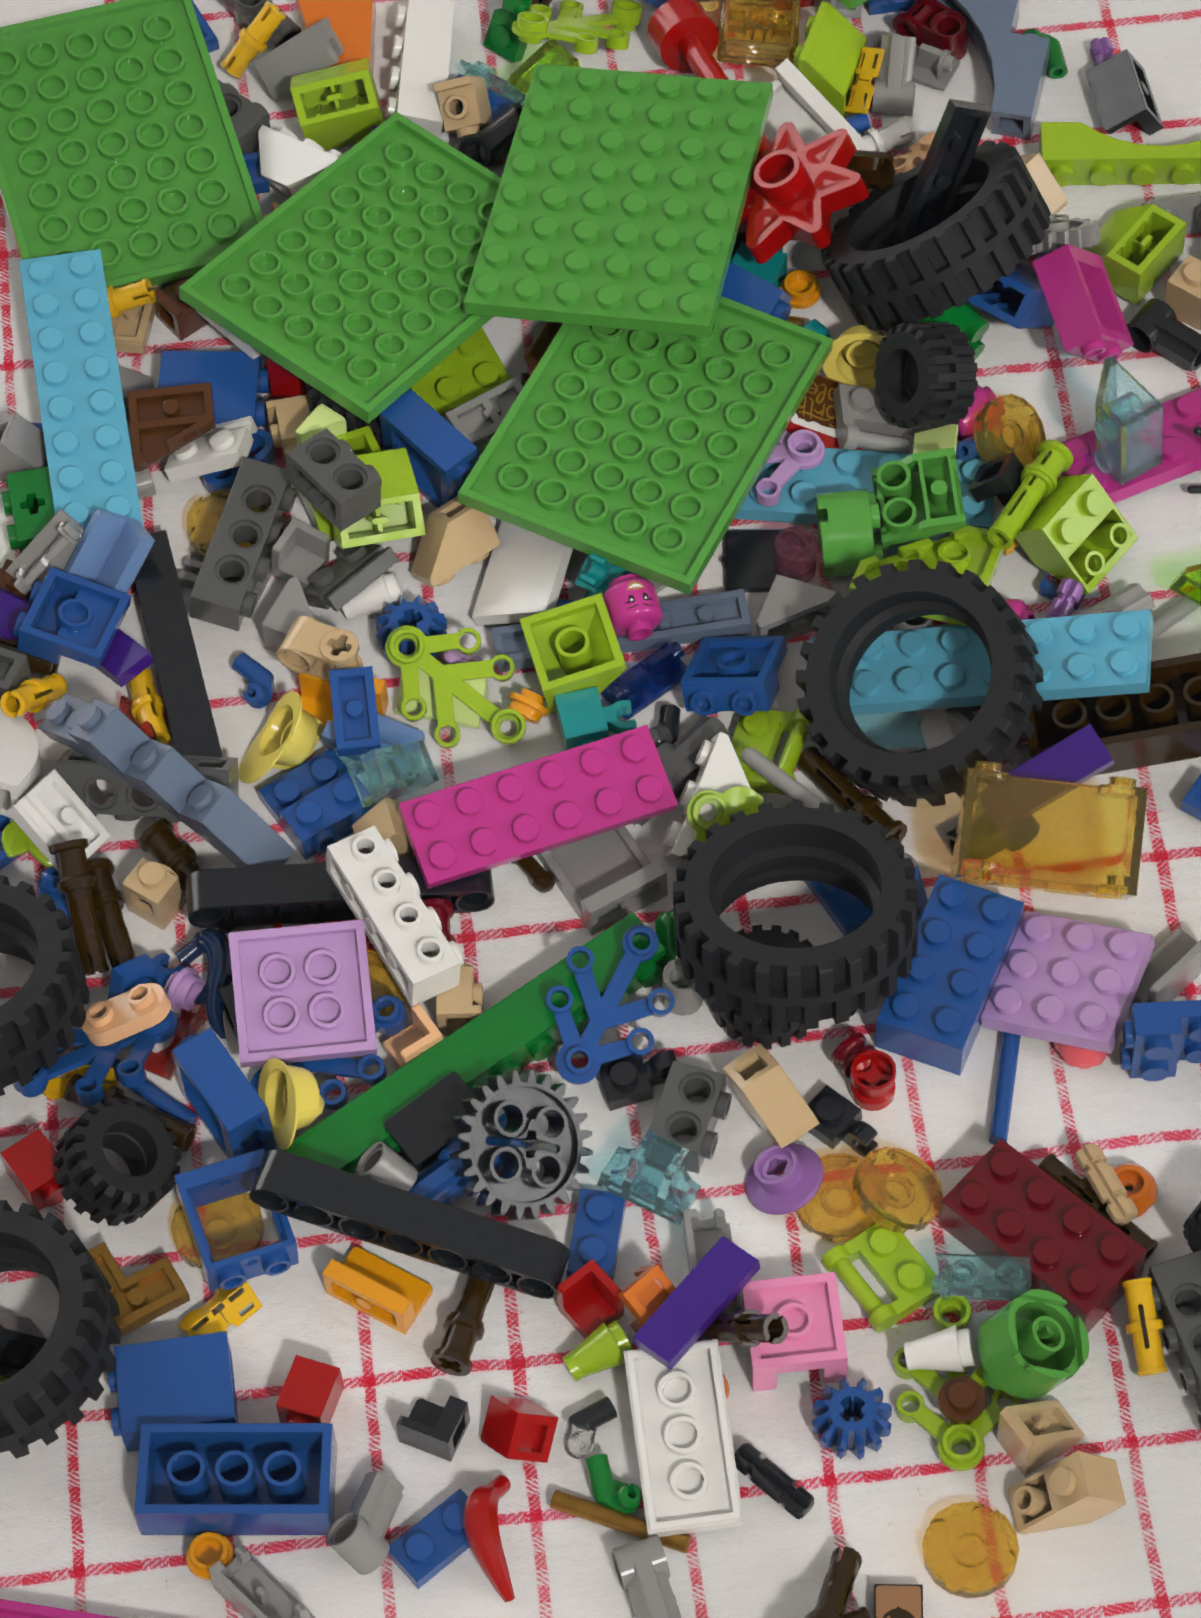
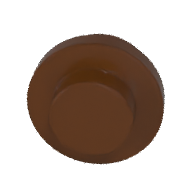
[938,1377,986,1424]

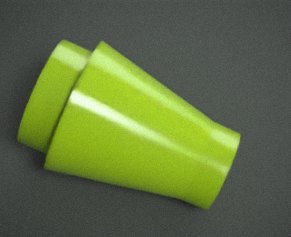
[562,1320,634,1382]

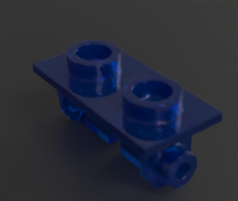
[600,641,688,721]

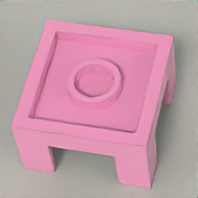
[741,1272,848,1392]

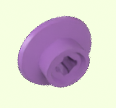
[745,1143,824,1215]

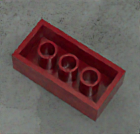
[939,1139,1147,1333]

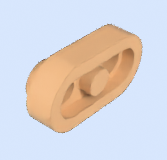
[81,983,171,1047]

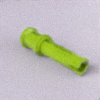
[987,439,1074,550]

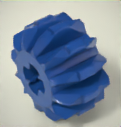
[376,595,447,662]
[812,1376,892,1460]

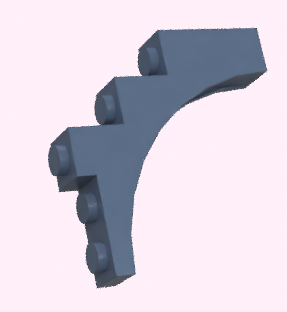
[937,0,1050,140]
[38,694,295,867]

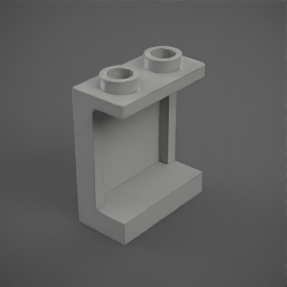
[538,826,668,935]

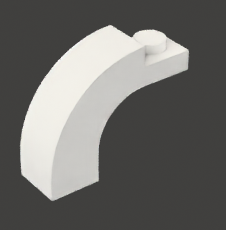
[0,705,43,818]

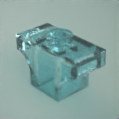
[347,740,439,808]
[597,1130,701,1226]

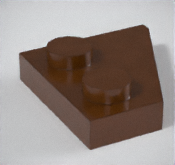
[128,382,216,472]

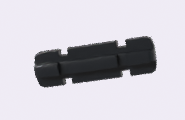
[734,1443,814,1519]

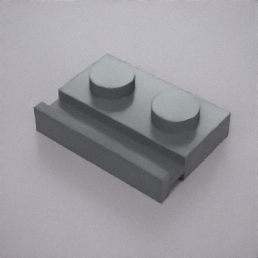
[303,544,399,611]

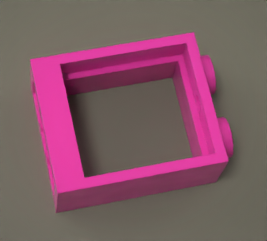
[1032,244,1134,364]

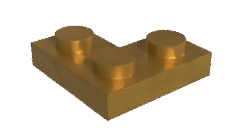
[88,1242,190,1337]

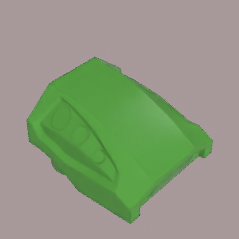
[871,447,967,550]

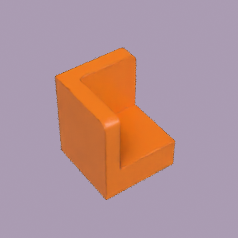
[617,1264,676,1333]

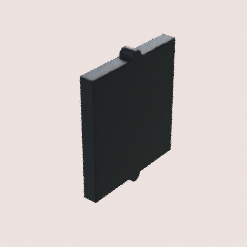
[721,529,804,593]

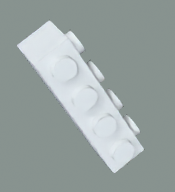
[385,0,456,138]
[326,825,464,1007]

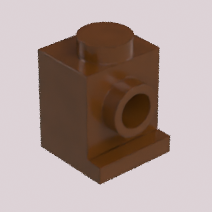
[154,275,209,341]

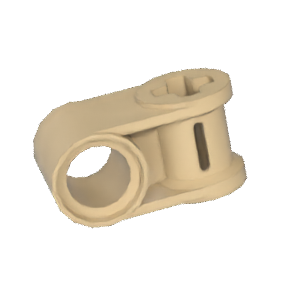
[276,616,363,682]

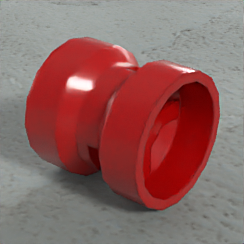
[850,1050,896,1111]

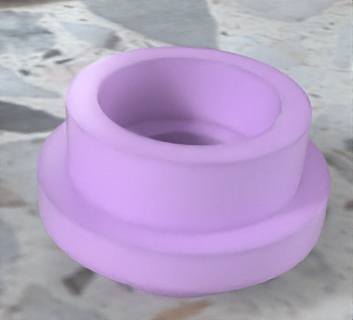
[164,967,205,1011]

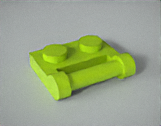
[731,709,810,795]
[821,1216,944,1333]

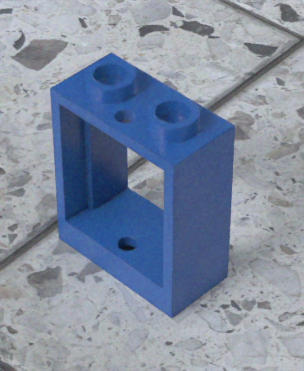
[379,389,479,509]
[171,1028,277,1159]
[174,1148,299,1291]

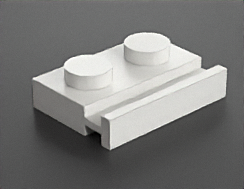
[164,416,258,483]
[6,769,112,871]

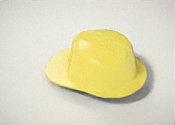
[823,325,887,390]
[239,691,324,784]
[258,1058,325,1150]

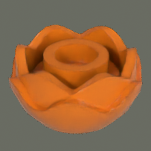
[1112,1163,1158,1218]

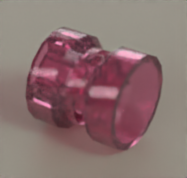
[774,526,817,583]

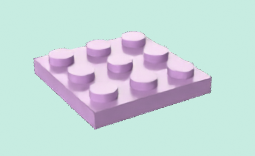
[980,911,1155,1054]
[228,919,377,1068]

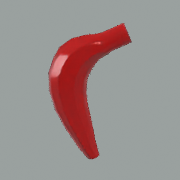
[463,1475,515,1602]

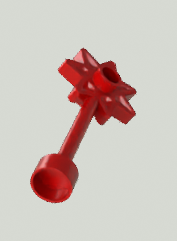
[647,0,869,264]

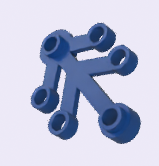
[545,925,675,1085]
[250,995,408,1110]
[13,1010,178,1106]

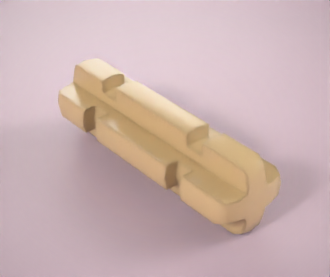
[1075,1143,1138,1226]

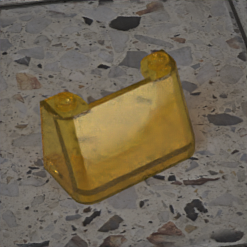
[950,761,1148,900]

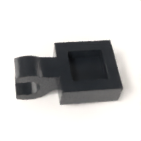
[598,1050,677,1111]
[808,1085,878,1159]

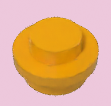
[780,270,821,309]
[507,688,550,725]
[186,1532,234,1580]

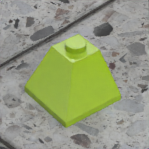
[519,593,627,715]

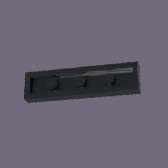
[891,99,991,246]

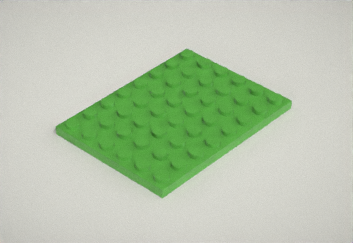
[0,0,264,289]
[463,64,773,337]
[179,112,501,424]
[458,296,833,595]

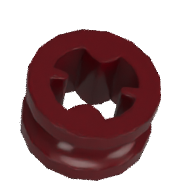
[831,1033,876,1078]

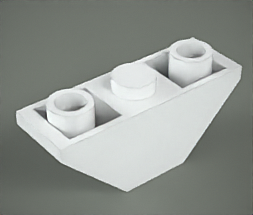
[258,125,343,198]
[663,732,751,862]

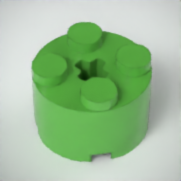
[815,489,883,579]
[978,1289,1089,1400]

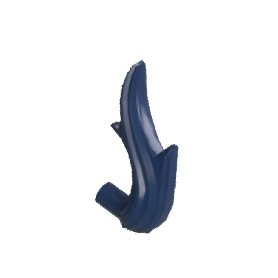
[174,928,233,1039]

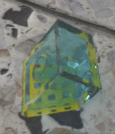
[1094,356,1163,485]

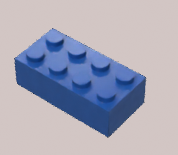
[875,874,1024,1076]
[135,1423,337,1535]

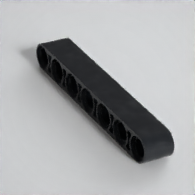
[134,529,223,757]
[185,857,495,928]
[249,1150,570,1299]

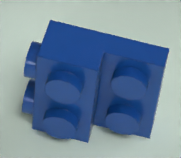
[13,567,131,669]
[680,636,788,716]
[258,747,378,860]
[1119,1000,1201,1081]

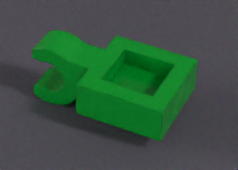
[483,0,533,63]

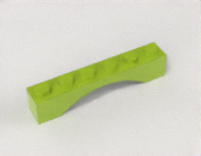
[1039,122,1201,187]

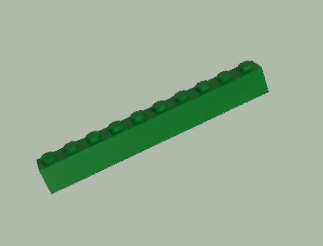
[279,912,666,1174]

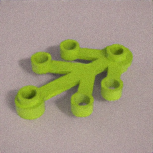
[511,0,643,55]
[385,625,526,749]
[893,1293,1020,1471]

